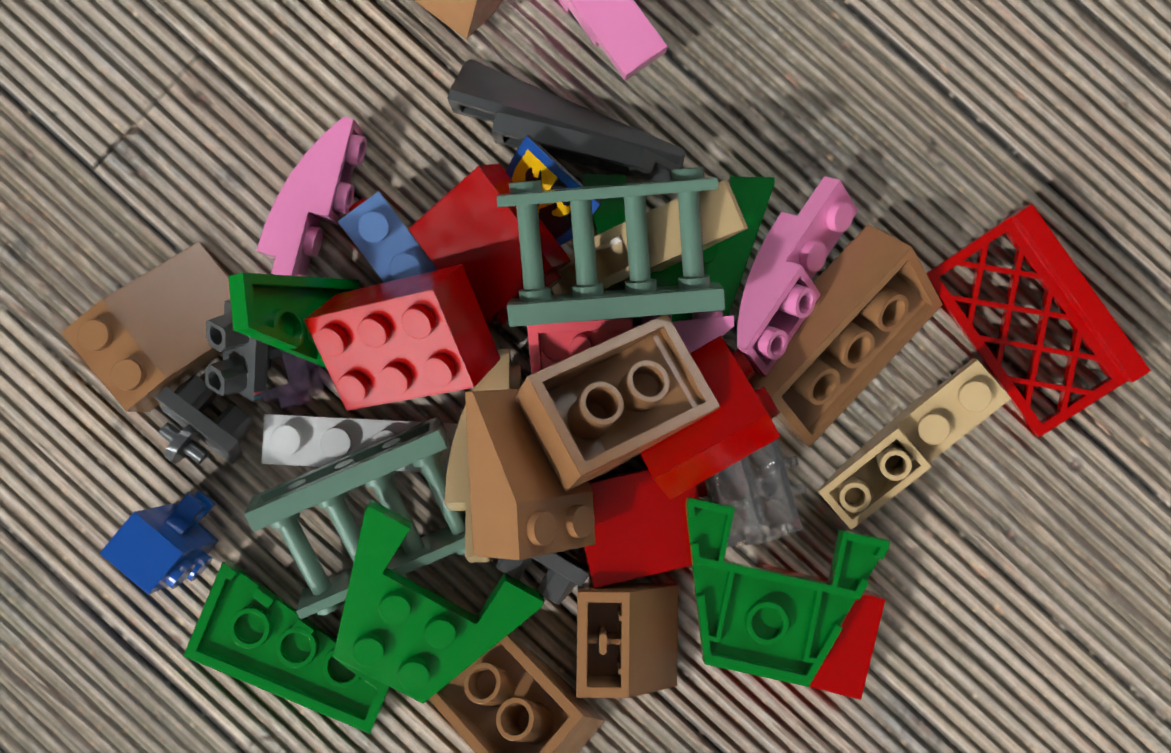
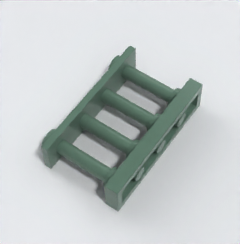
[496,167,725,327]
[244,416,466,620]

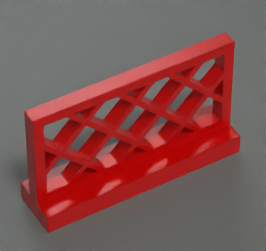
[926,204,1151,437]

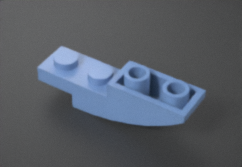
[337,191,498,350]

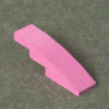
[558,0,668,81]

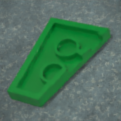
[228,272,360,368]

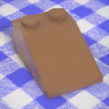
[61,242,230,412]
[515,315,720,492]
[465,389,595,560]
[429,633,605,753]

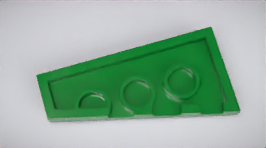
[183,560,391,734]

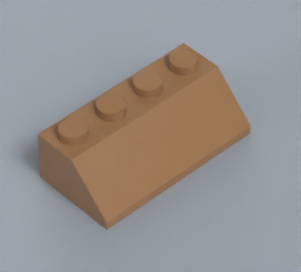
[748,224,943,448]

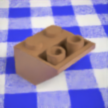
[576,583,678,698]

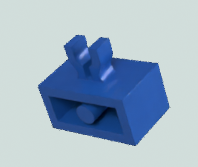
[99,491,218,595]

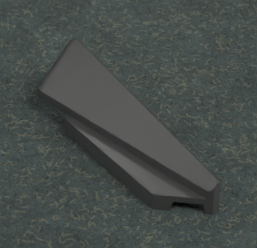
[447,60,686,181]

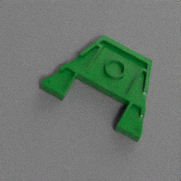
[582,174,775,324]
[685,496,890,687]
[333,499,545,704]

